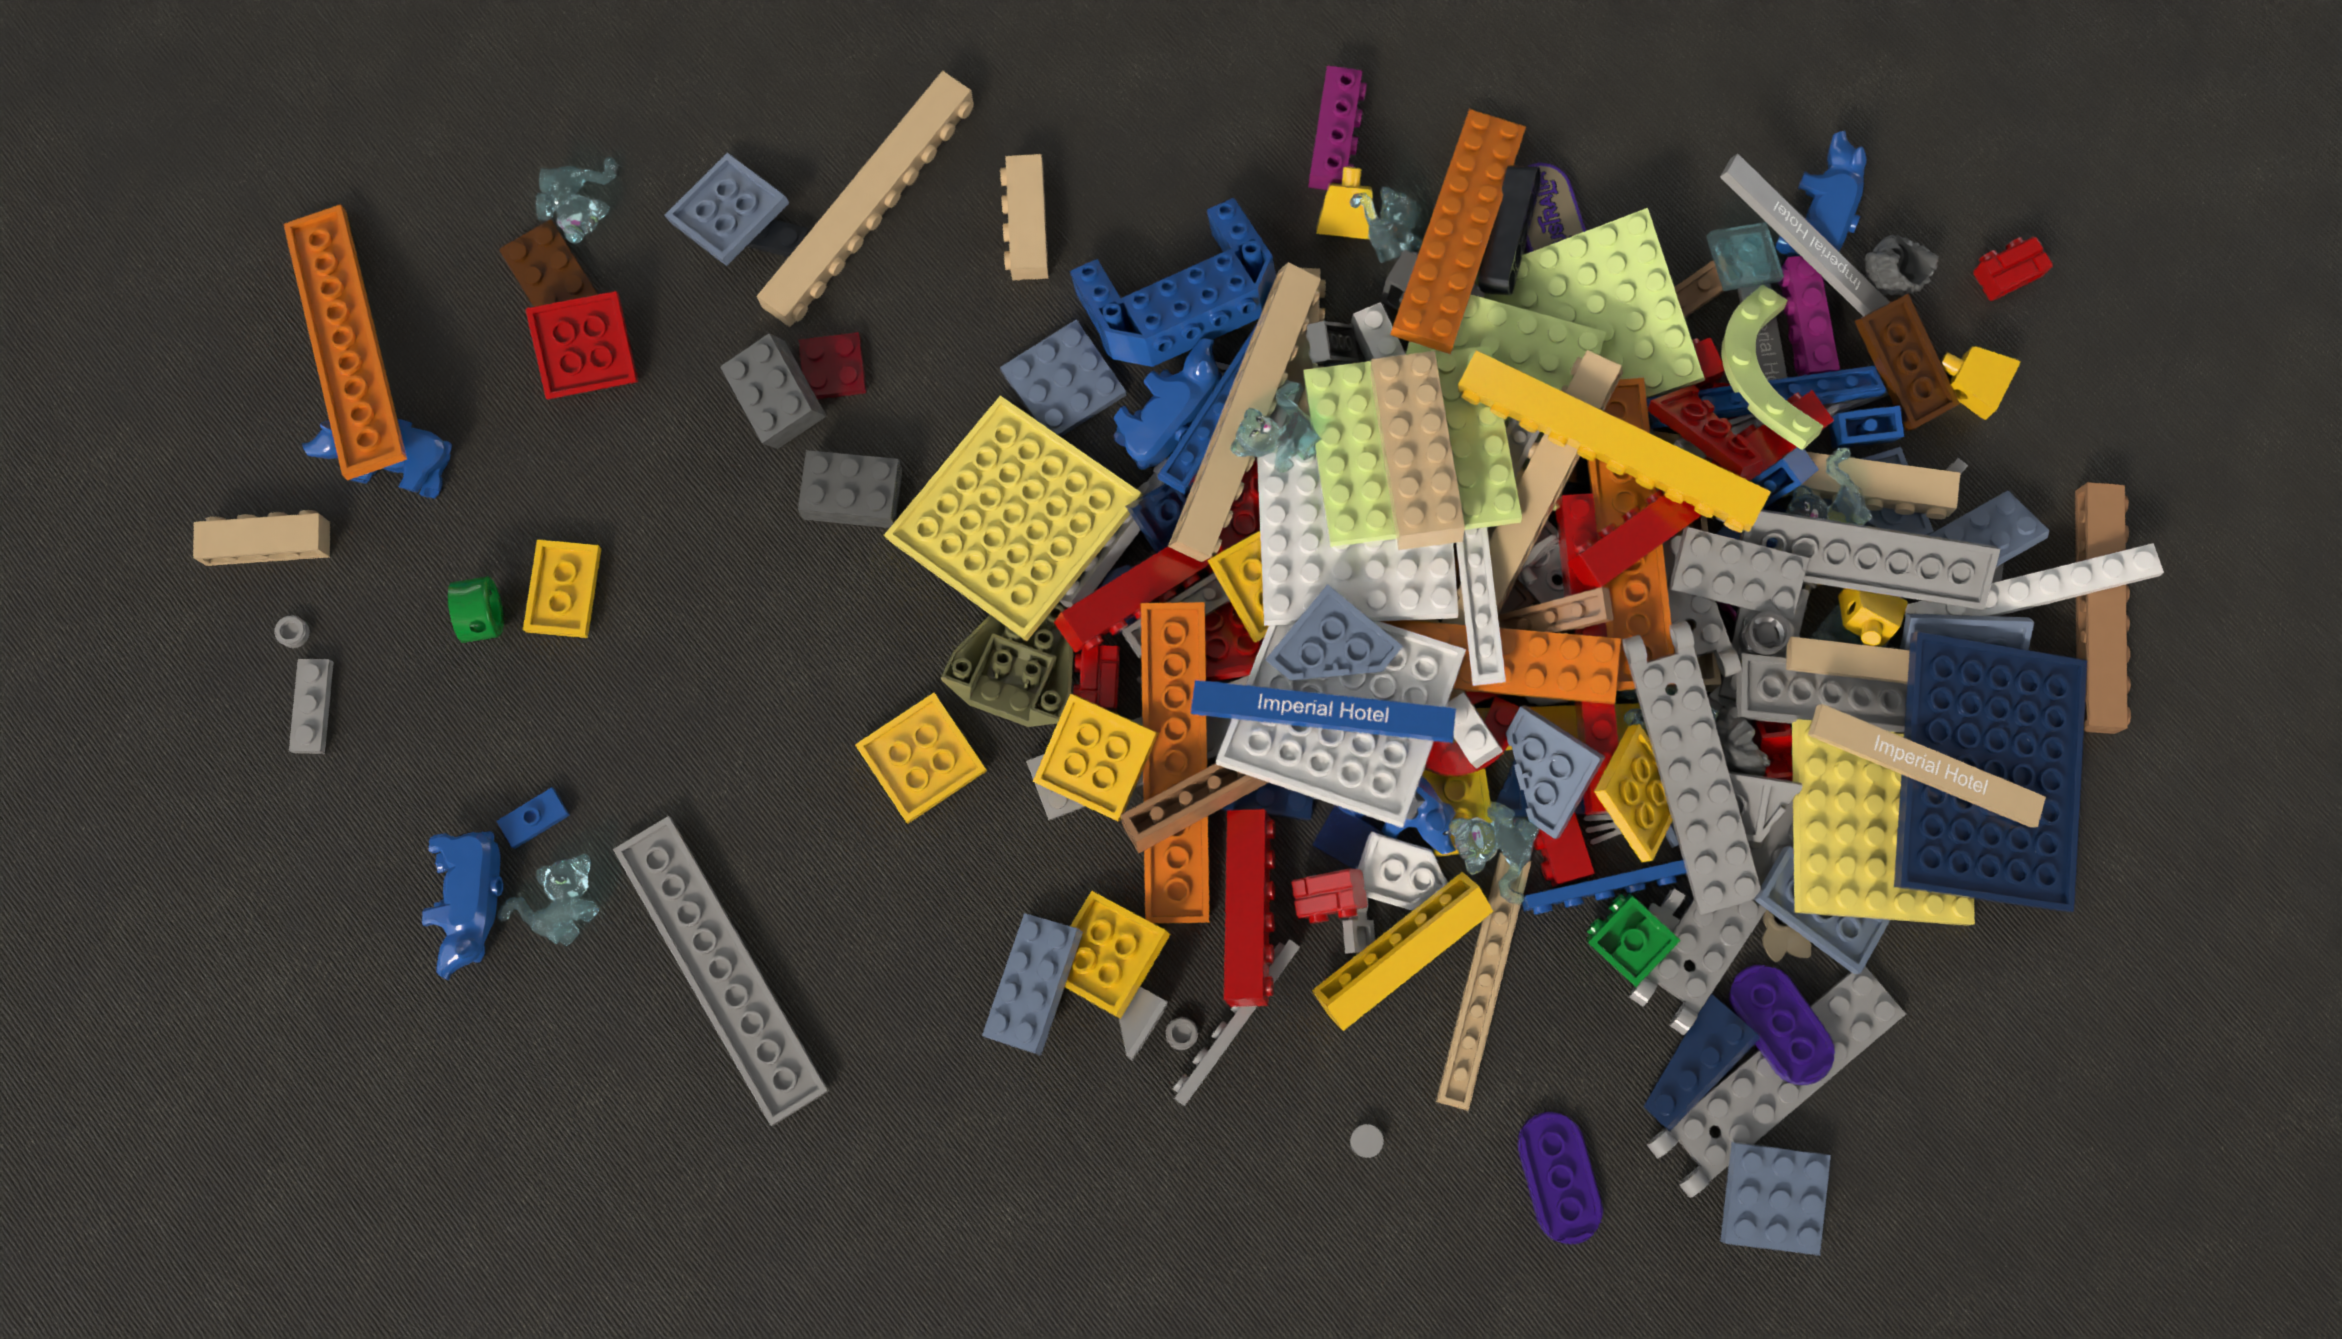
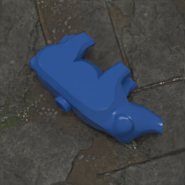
[1775,131,1867,256]
[1114,339,1223,470]
[302,419,452,499]
[422,831,503,981]

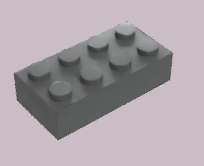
[1306,321,1359,366]

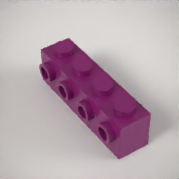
[1308,65,1366,190]
[1778,256,1840,376]

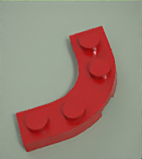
[1424,696,1520,777]

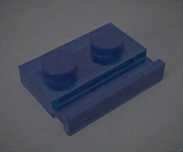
[1313,805,1386,869]

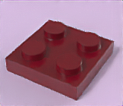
[799,332,867,399]

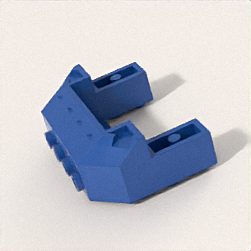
[1070,198,1276,367]

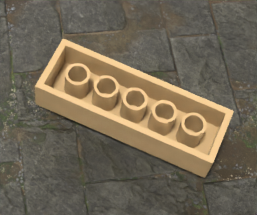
[1371,351,1465,550]

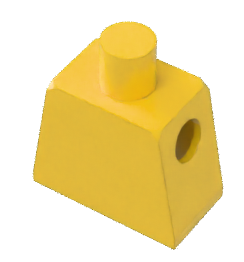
[1316,167,1374,240]
[1940,346,2020,420]
[1838,588,1908,646]

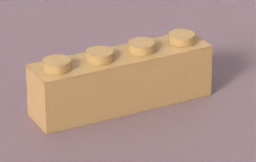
[1000,154,1048,280]
[193,510,330,566]

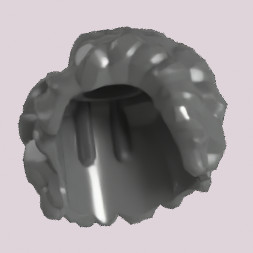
[1865,235,1939,296]
[1713,702,1770,776]

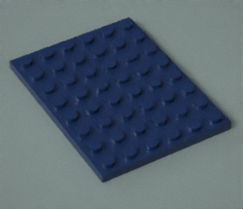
[1894,632,2087,912]

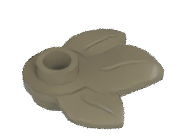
[1762,910,1811,962]

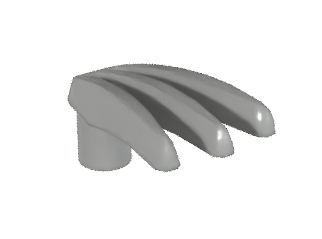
[1519,535,1560,586]
[1583,814,1622,845]

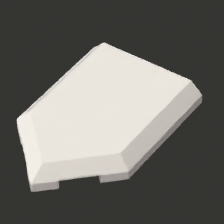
[1358,832,1448,910]

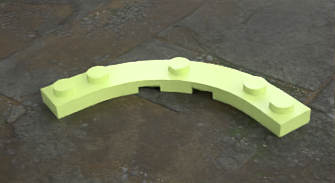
[1721,285,1823,450]

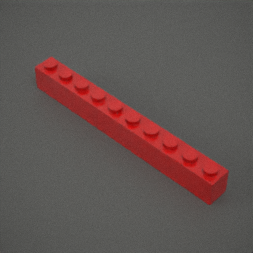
[1567,390,1834,591]
[1556,493,1618,815]

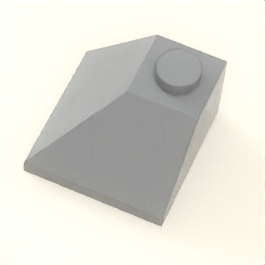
[1119,987,1168,1061]

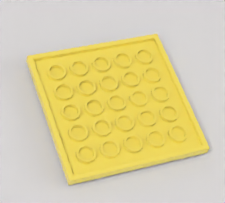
[884,396,1143,641]
[1792,719,1975,925]

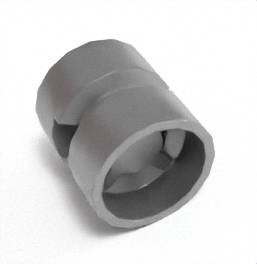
[1739,611,1791,656]

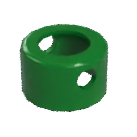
[448,576,504,643]

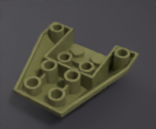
[941,603,1073,727]

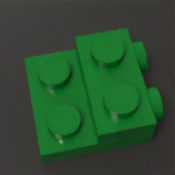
[1586,893,1681,987]

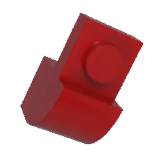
[1752,720,1793,781]

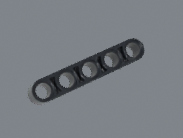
[1478,165,1541,295]

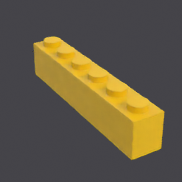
[1312,872,1494,1031]

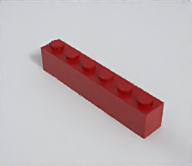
[1054,547,1221,653]
[1224,809,1276,1007]

